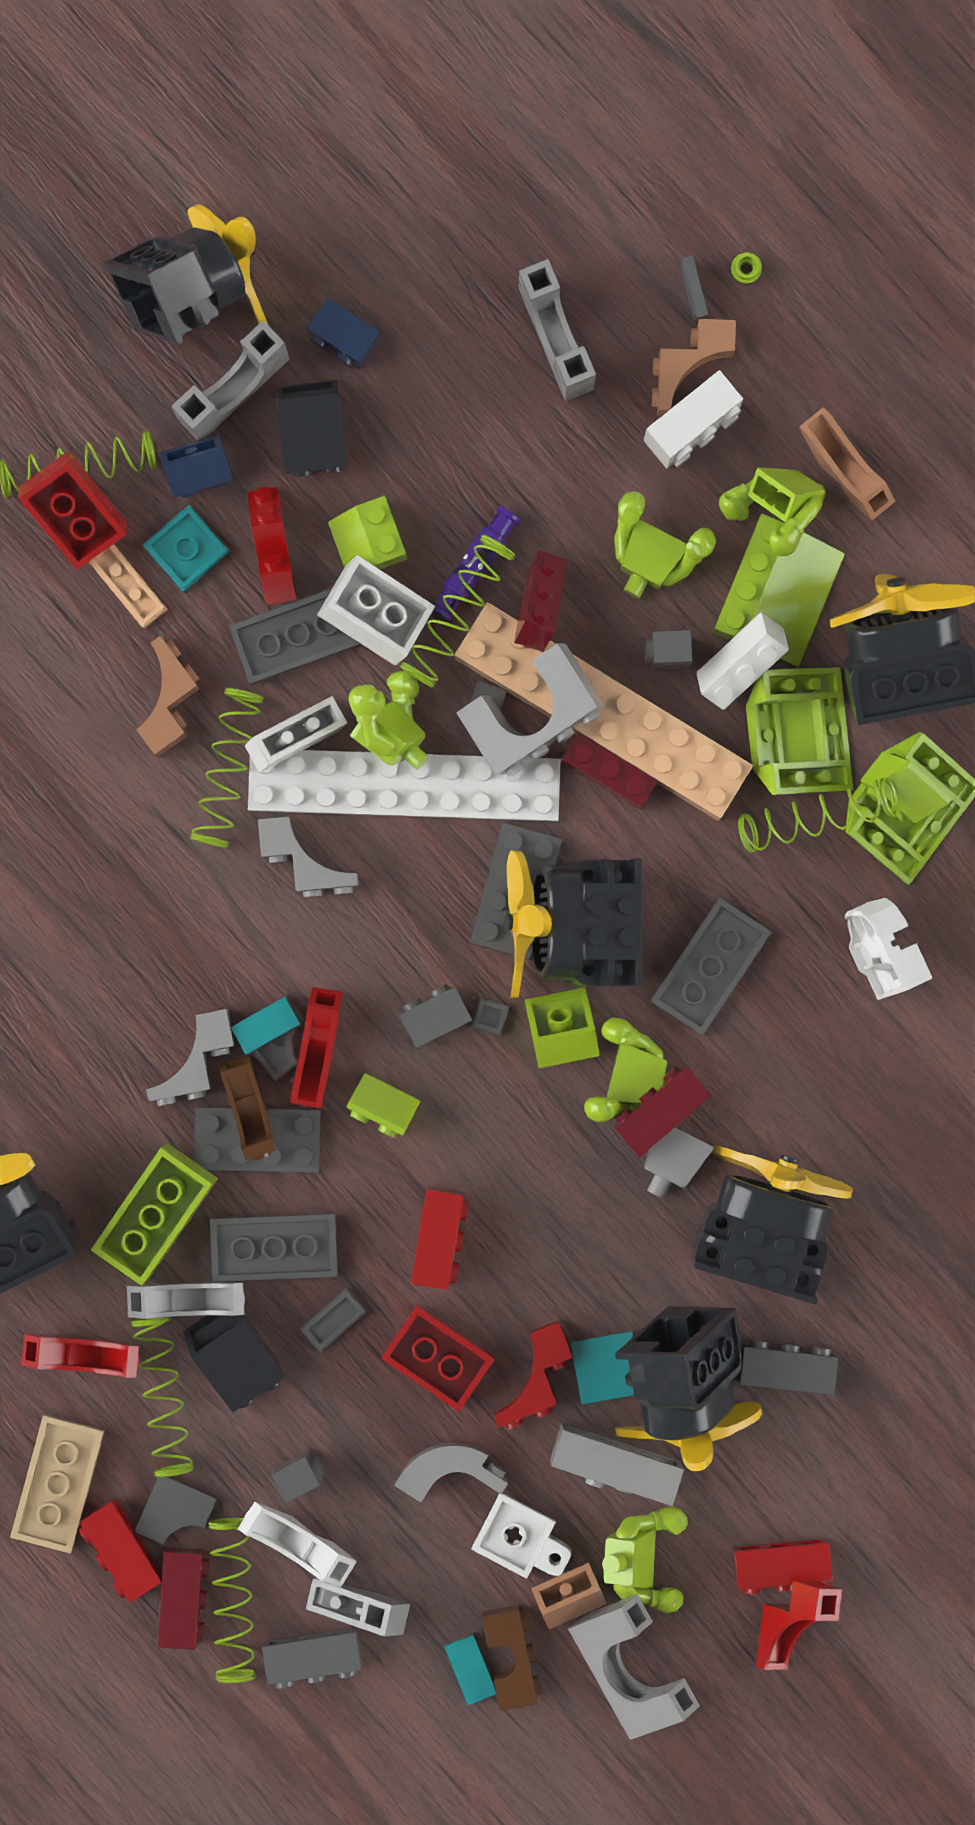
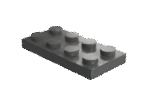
[229,588,362,685]
[470,823,562,959]
[650,897,771,1036]
[194,1107,321,1173]
[210,1213,338,1282]

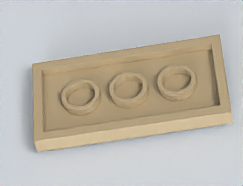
[10,1414,105,1554]

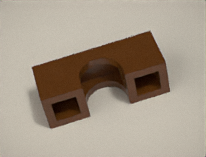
[482,1604,542,1711]

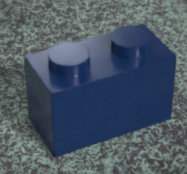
[307,298,380,368]
[160,434,233,498]

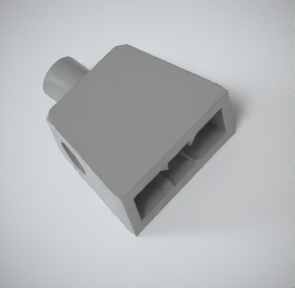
[644,1128,714,1199]

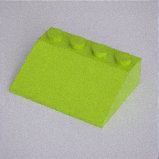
[712,514,845,668]

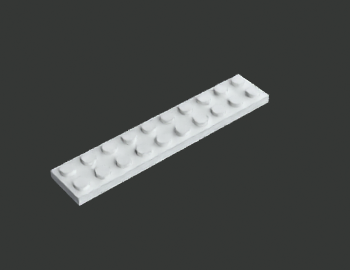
[248,750,560,822]

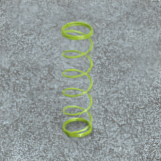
[0,430,158,499]
[400,535,516,687]
[190,688,264,848]
[738,777,898,853]
[131,1317,194,1477]
[209,1518,256,1683]

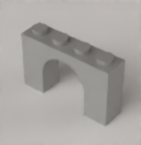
[519,259,596,402]
[171,321,290,441]
[456,643,606,777]
[568,1594,700,1740]

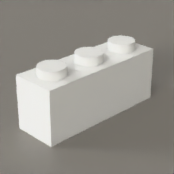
[696,612,789,710]
[245,696,347,773]

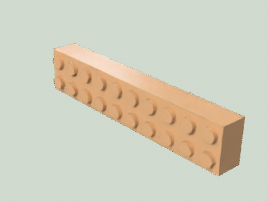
[454,602,754,821]

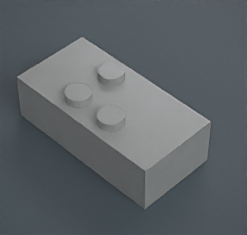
[550,1423,684,1506]

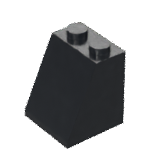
[276,380,348,477]
[183,1311,285,1413]

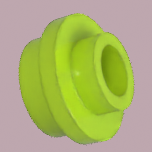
[731,252,762,284]

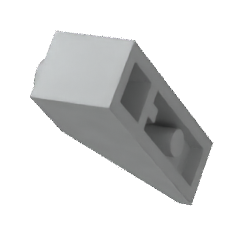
[306,1578,410,1637]

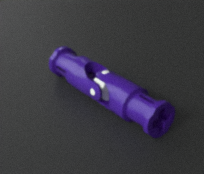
[431,505,521,623]

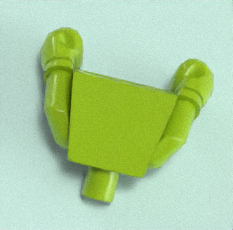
[719,467,826,557]
[614,491,716,599]
[349,671,429,770]
[584,1018,667,1123]
[602,1506,688,1613]

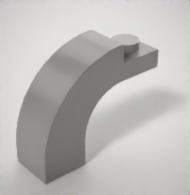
[394,1442,508,1503]

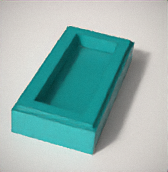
[230,997,301,1055]
[444,1633,497,1705]

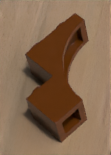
[220,1054,276,1160]

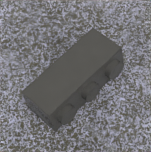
[738,1340,838,1395]
[262,1627,363,1688]

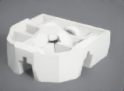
[845,898,932,1000]

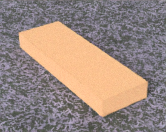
[89,544,168,629]

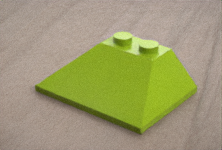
[746,667,853,795]
[845,732,975,885]

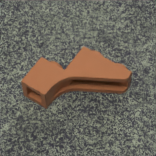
[799,408,895,521]

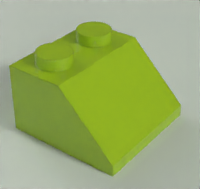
[328,496,407,570]
[860,752,952,823]
[524,987,600,1068]

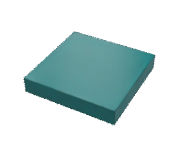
[143,505,230,592]
[570,1331,634,1404]

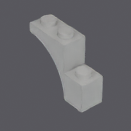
[258,817,359,898]
[146,1009,236,1106]
[127,1281,245,1319]

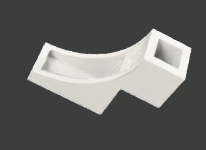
[238,1502,357,1588]

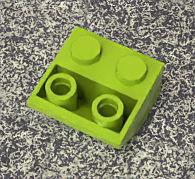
[346,1073,421,1138]

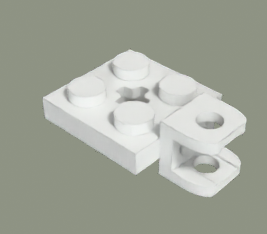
[471,1493,572,1579]

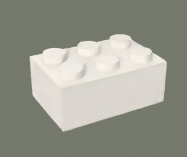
[644,370,743,469]
[317,555,435,665]

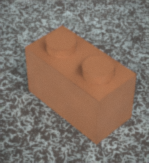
[531,1563,606,1629]

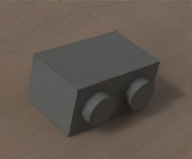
[645,630,692,671]
[399,984,472,1049]
[271,1449,325,1503]

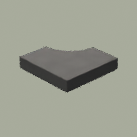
[252,994,306,1082]
[134,1476,218,1544]

